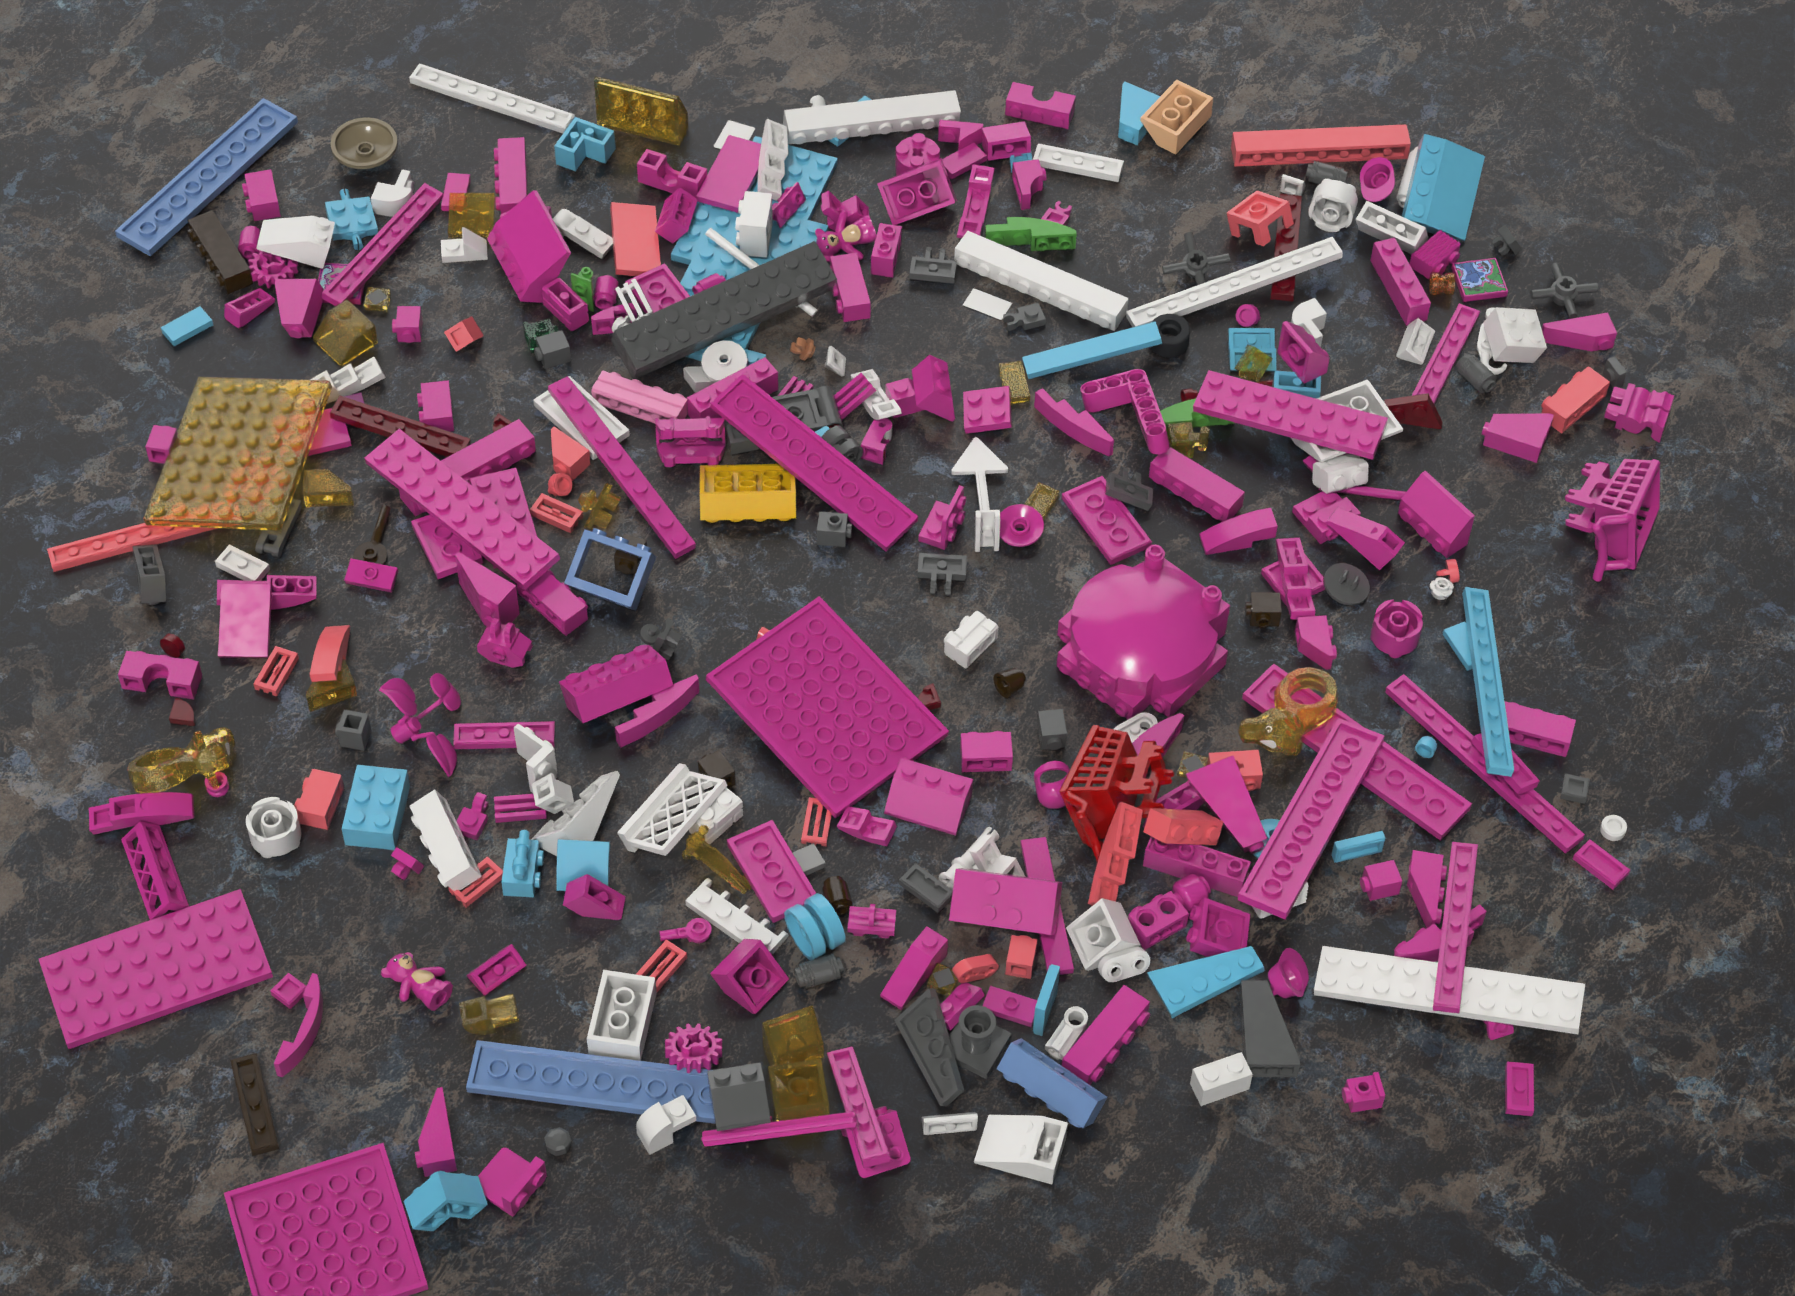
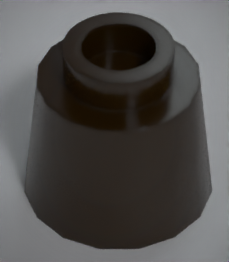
[993,668,1026,698]

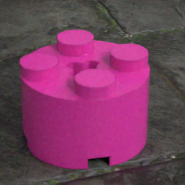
[895,133,940,176]
[1370,599,1423,658]

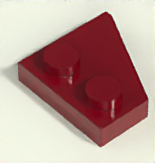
[1384,393,1443,429]

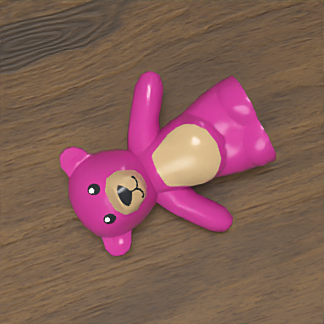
[815,211,877,262]
[381,952,453,1011]

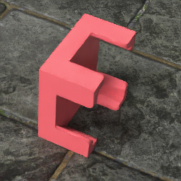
[1227,191,1294,246]

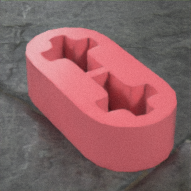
[952,954,999,983]

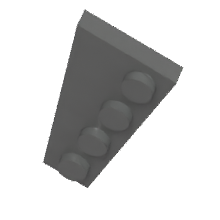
[894,988,964,1107]

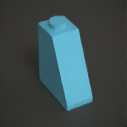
[1118,81,1161,145]

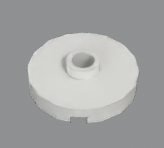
[701,340,748,383]

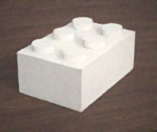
[587,970,657,1061]

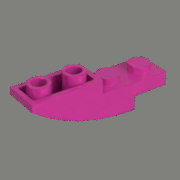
[217,575,316,610]
[89,792,194,835]
[1394,904,1487,962]

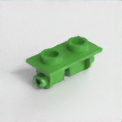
[571,267,595,312]

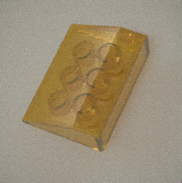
[594,76,689,146]

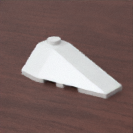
[531,771,620,856]

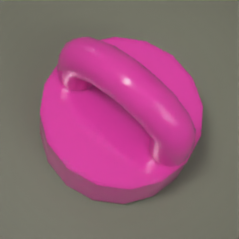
[1236,304,1261,327]

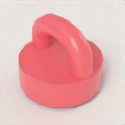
[548,473,573,497]
[1436,559,1460,583]

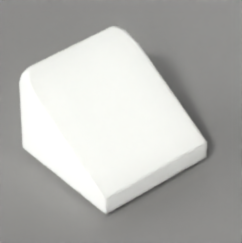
[1280,174,1306,196]
[683,366,714,393]

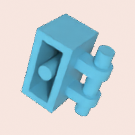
[501,830,544,897]

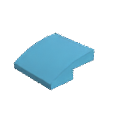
[1228,328,1276,372]
[557,839,610,891]

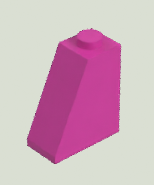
[275,279,324,338]
[1481,413,1554,463]

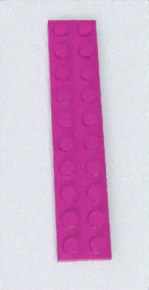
[710,373,918,551]
[364,429,560,590]
[1242,664,1472,841]
[1238,718,1384,920]

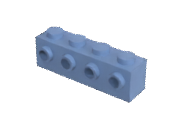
[997,1038,1107,1128]

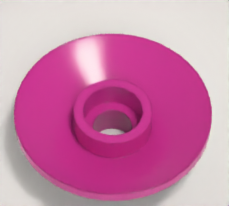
[1000,504,1044,547]

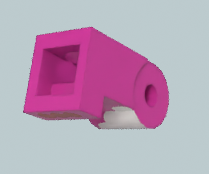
[861,418,892,465]

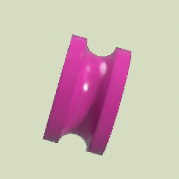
[205,771,229,797]

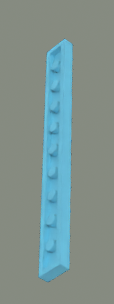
[1462,587,1514,777]

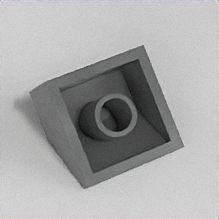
[707,1063,771,1131]

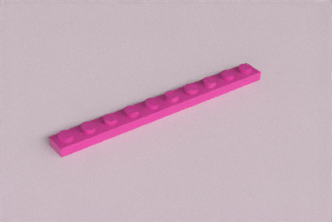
[548,376,696,559]
[1385,674,1585,854]

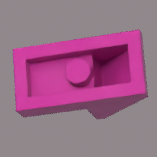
[938,120,983,150]

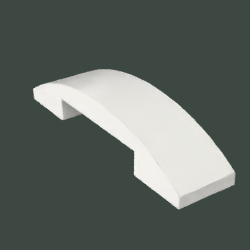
[851,369,902,420]

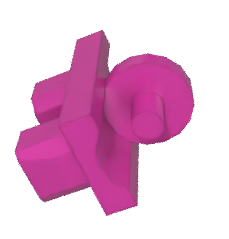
[847,904,896,938]

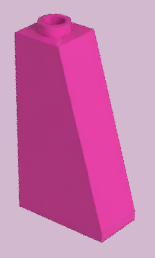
[1186,755,1268,854]

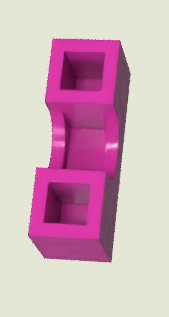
[1005,82,1076,129]
[637,149,707,198]
[118,651,202,699]

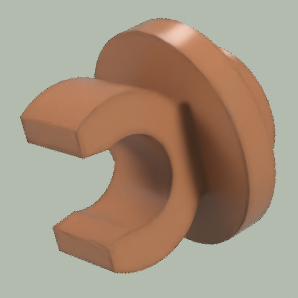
[790,337,815,361]

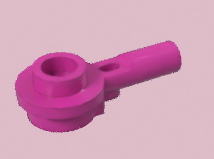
[659,918,712,943]

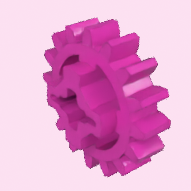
[248,250,298,288]
[665,1024,722,1073]

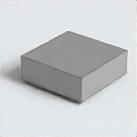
[793,843,825,876]

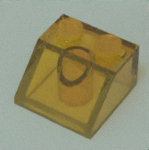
[313,299,378,366]
[762,1005,824,1074]

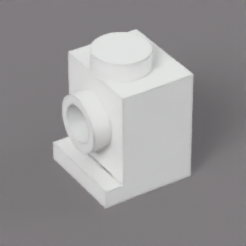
[532,773,574,814]

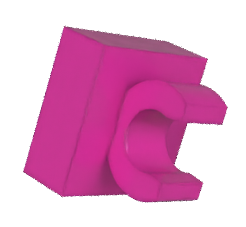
[391,847,424,880]

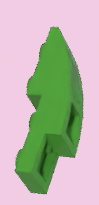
[985,217,1077,251]
[1160,399,1235,437]

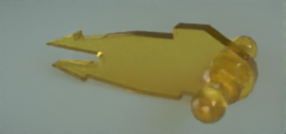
[682,825,752,894]

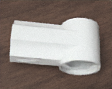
[1045,1006,1088,1060]

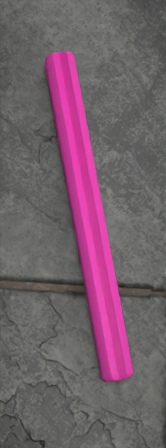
[702,1111,858,1147]

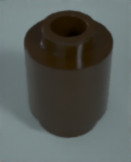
[822,876,853,915]

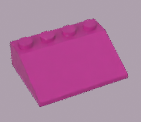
[487,190,571,303]

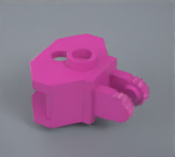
[477,618,533,668]

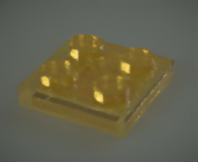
[448,193,495,238]

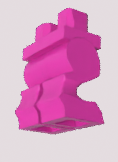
[1604,383,1674,443]

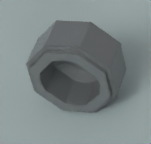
[544,1127,572,1156]

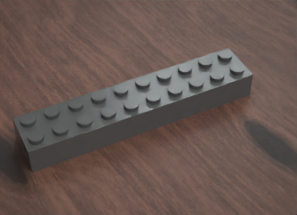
[611,241,837,379]

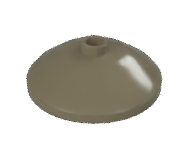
[331,118,398,169]

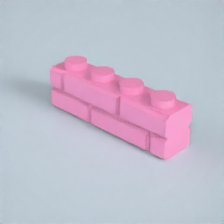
[591,370,688,423]

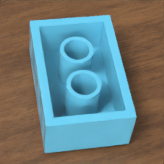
[342,765,410,850]

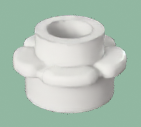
[1430,577,1454,600]

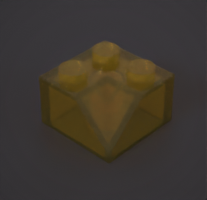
[768,1059,829,1121]

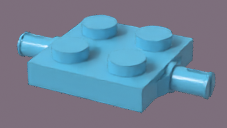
[325,189,378,250]

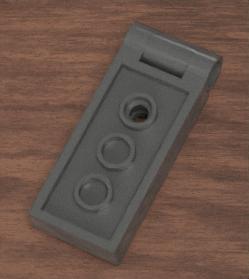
[721,386,843,455]

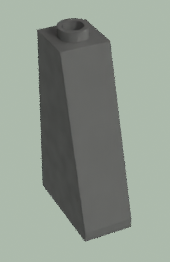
[1239,978,1300,1077]

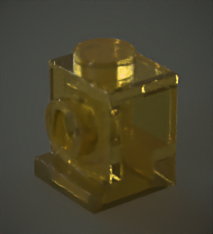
[1234,344,1273,382]

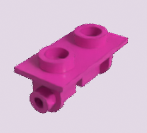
[772,182,806,228]

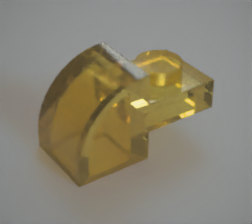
[459,994,519,1035]

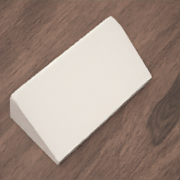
[1396,318,1435,365]
[922,1112,978,1135]

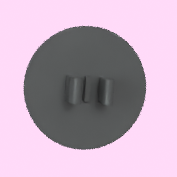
[1323,563,1370,606]

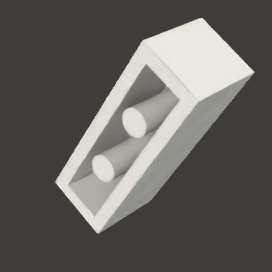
[1356,201,1428,254]

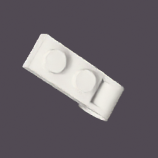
[553,209,613,259]

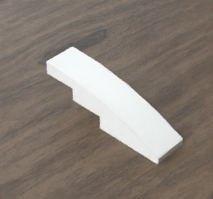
[758,119,788,201]
[286,357,386,412]

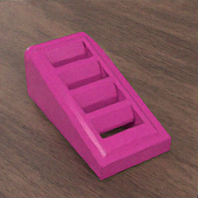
[224,288,275,328]

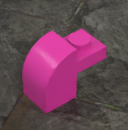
[821,191,869,231]

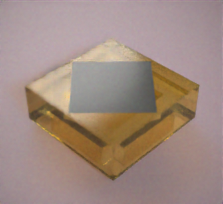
[364,287,391,311]
[1177,751,1208,778]
[927,963,959,996]

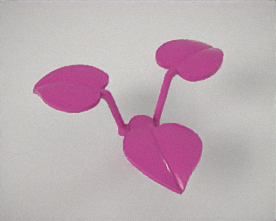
[379,673,461,777]

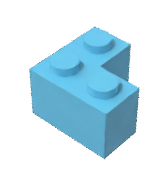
[554,117,616,171]
[1272,371,1321,399]
[404,1171,488,1231]

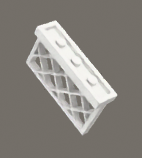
[617,763,728,856]

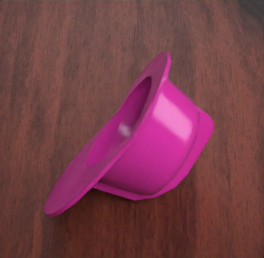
[1360,157,1395,202]
[1268,948,1309,999]

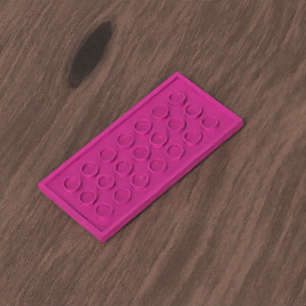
[39,889,273,1049]

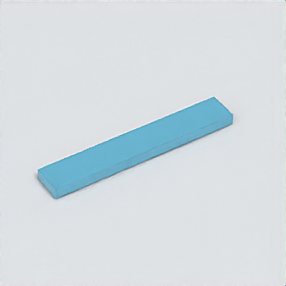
[1022,321,1162,379]

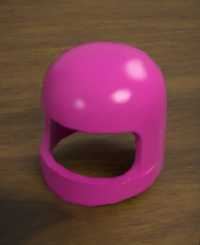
[1034,761,1070,809]

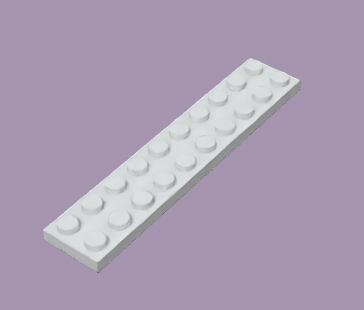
[1314,946,1585,1034]

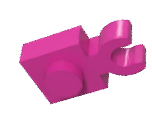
[1041,201,1072,226]

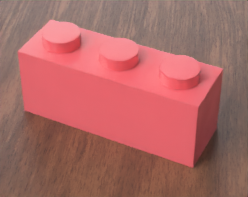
[1541,366,1610,434]
[1143,808,1224,845]

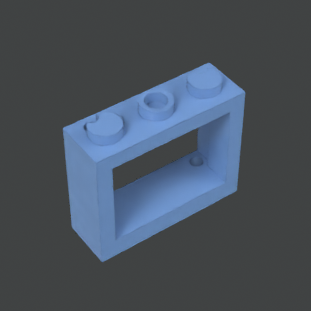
[564,528,656,611]

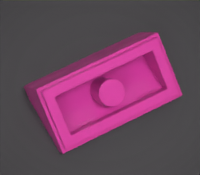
[466,944,526,996]

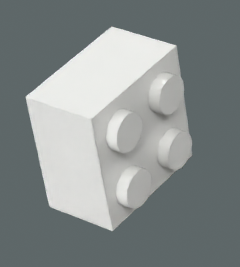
[735,191,773,258]
[1483,307,1547,363]

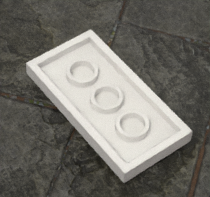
[533,376,630,460]

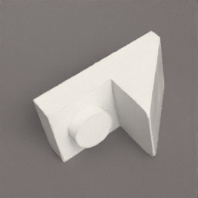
[441,227,488,263]

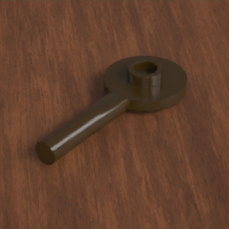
[353,505,391,565]

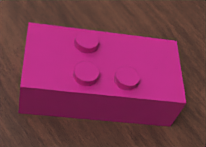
[949,868,1063,935]

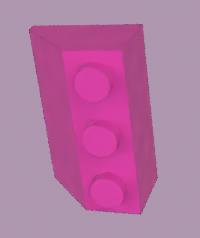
[1398,471,1475,558]
[884,758,973,836]

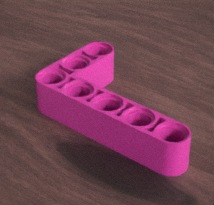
[1080,369,1170,454]

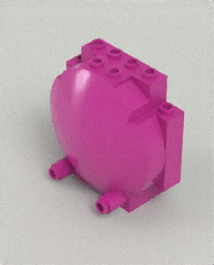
[1057,544,1230,719]

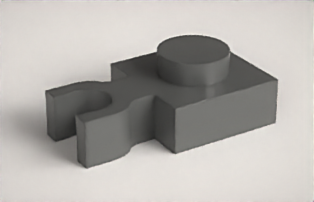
[1003,303,1046,331]

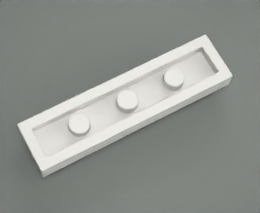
[1033,144,1124,182]

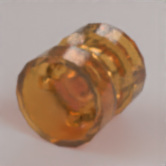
[1429,272,1455,295]

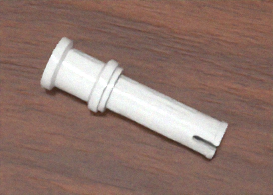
[939,827,999,890]

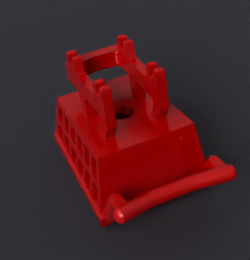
[1059,725,1174,863]

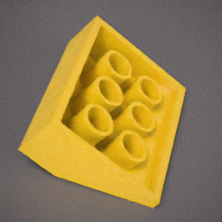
[700,464,796,523]

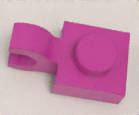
[457,792,489,840]

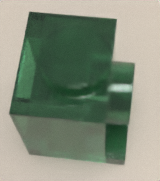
[523,318,559,354]

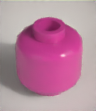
[1172,874,1211,912]

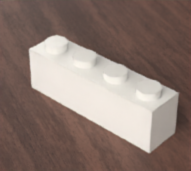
[410,789,482,891]

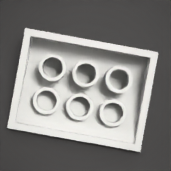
[1291,379,1403,463]

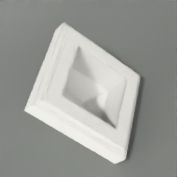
[825,346,846,377]

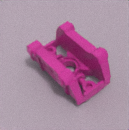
[655,416,726,467]

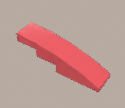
[310,625,350,682]
[1088,802,1143,906]

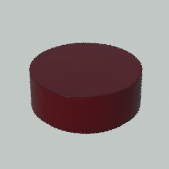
[160,633,185,658]

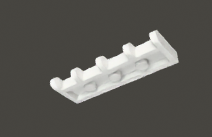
[685,878,788,954]

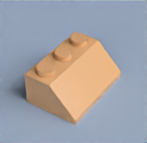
[1140,80,1213,154]

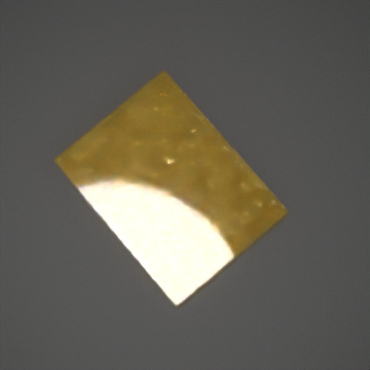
[143,377,332,530]

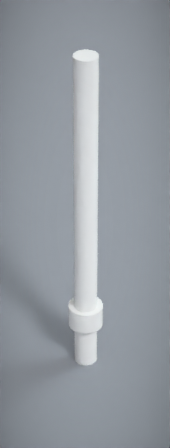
[705,228,818,317]

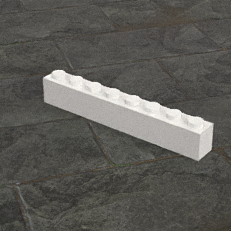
[783,90,961,144]
[954,231,1128,331]

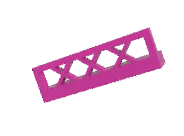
[121,821,189,920]

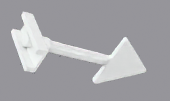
[952,437,1008,552]

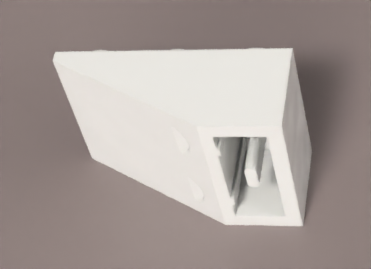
[974,1115,1068,1184]

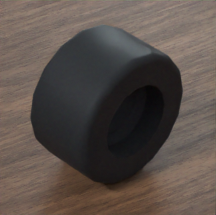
[1150,313,1191,358]

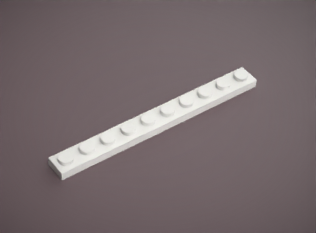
[1126,237,1342,327]

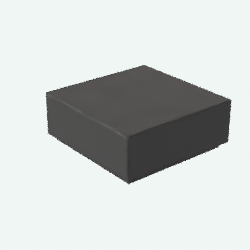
[1560,774,1590,804]

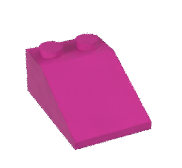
[877,158,957,225]
[455,552,520,627]

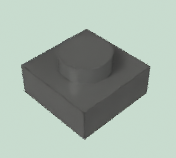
[1603,356,1627,388]

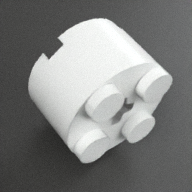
[1309,179,1358,232]
[246,797,301,858]

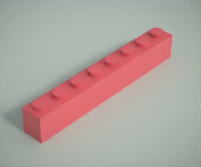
[1231,125,1411,167]

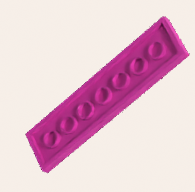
[1193,370,1388,460]

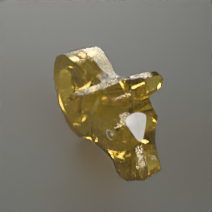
[1238,667,1338,756]
[127,727,235,794]

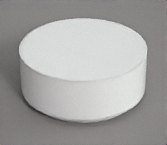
[1600,815,1627,841]

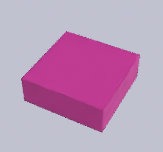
[270,973,307,1009]

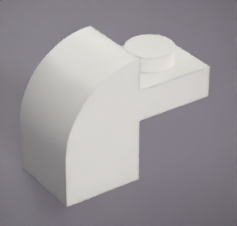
[371,170,415,216]
[1291,298,1327,347]
[969,834,1025,877]
[636,1095,696,1155]

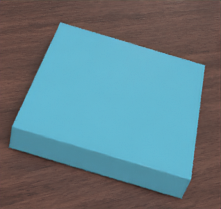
[1033,964,1060,1036]

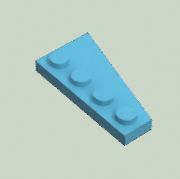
[1147,946,1265,1018]

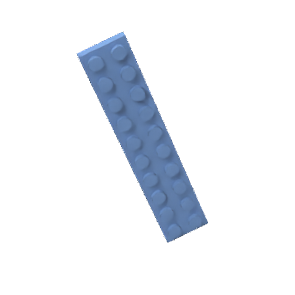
[115,98,298,256]
[466,1040,715,1124]

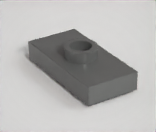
[899,863,953,913]

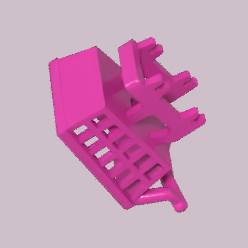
[1565,459,1660,582]

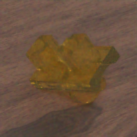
[578,483,621,530]

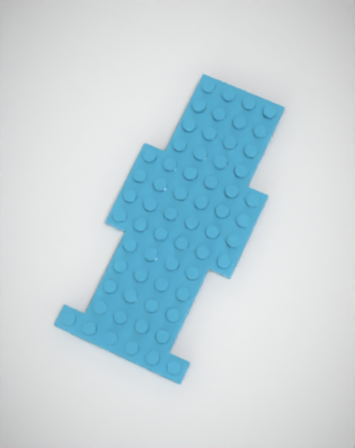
[671,136,838,366]

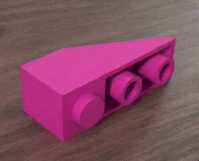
[1326,508,1405,570]
[1407,850,1447,928]

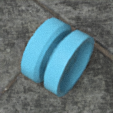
[784,893,845,960]

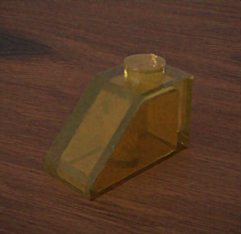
[303,469,354,507]
[305,659,357,712]

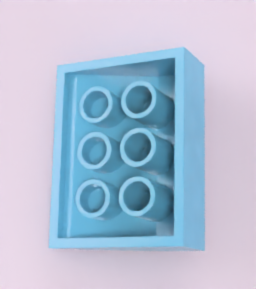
[1402,134,1485,241]

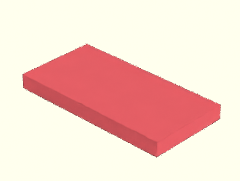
[610,202,661,276]

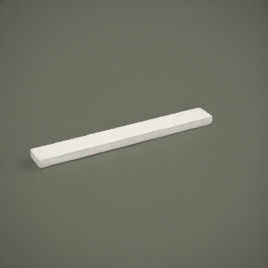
[409,63,575,133]

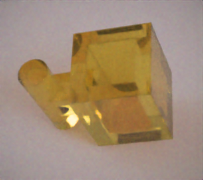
[1167,422,1210,458]

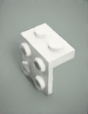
[514,724,558,793]

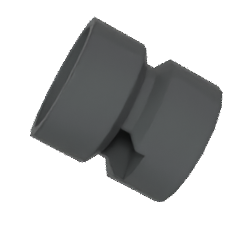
[821,425,863,464]

